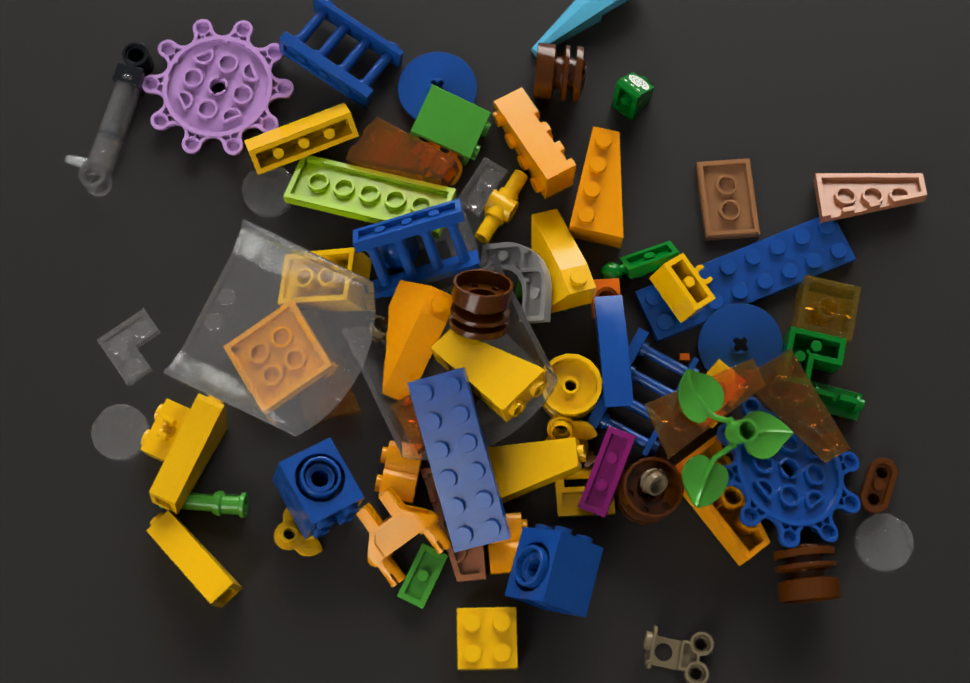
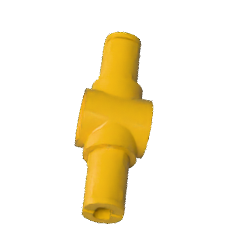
[475,169,528,244]

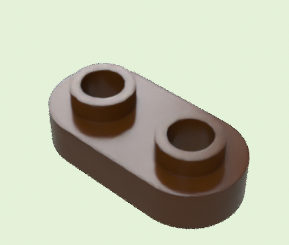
[858,458,898,514]

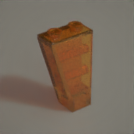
[346,117,460,187]

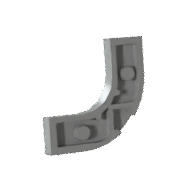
[480,242,552,324]

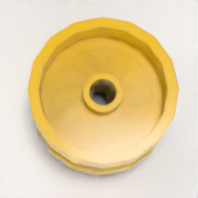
[538,354,602,421]

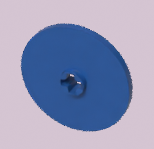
[398,52,477,120]
[698,303,783,387]

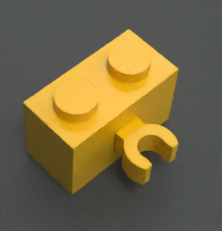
[649,253,716,323]
[140,398,190,462]

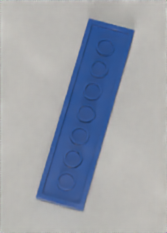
[634,217,856,343]

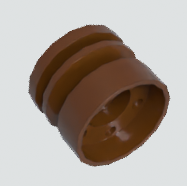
[533,43,586,103]
[449,269,513,341]
[615,457,684,525]
[772,544,842,604]

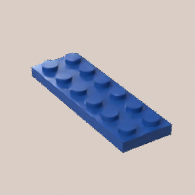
[407,367,512,552]

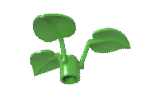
[678,369,793,507]

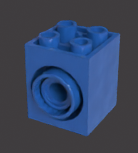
[272,438,365,539]
[504,524,603,617]

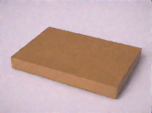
[695,158,760,241]

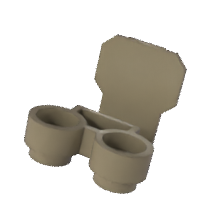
[643,626,714,683]

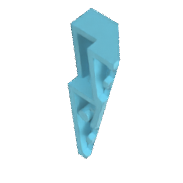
[531,0,629,57]

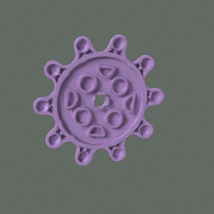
[142,19,294,156]

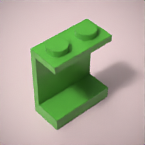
[408,84,491,166]

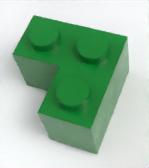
[774,326,847,394]

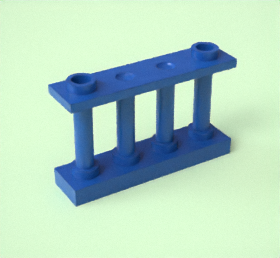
[279,0,404,109]
[353,198,481,299]
[587,328,699,459]

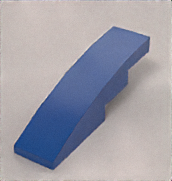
[594,295,634,408]

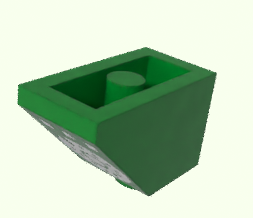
[611,72,655,121]

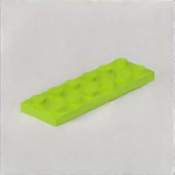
[283,155,457,239]

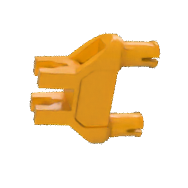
[356,486,452,587]

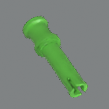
[159,490,249,518]

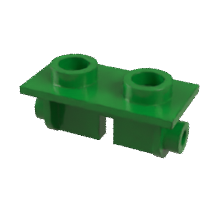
[802,380,865,421]

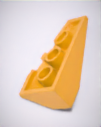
[382,280,453,405]

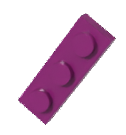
[578,426,637,518]

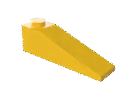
[531,209,596,313]

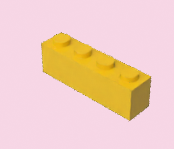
[244,103,359,175]

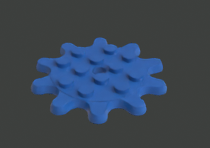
[716,393,861,548]

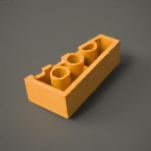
[491,87,576,199]
[569,126,624,248]
[675,435,771,566]

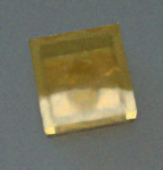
[791,275,861,345]

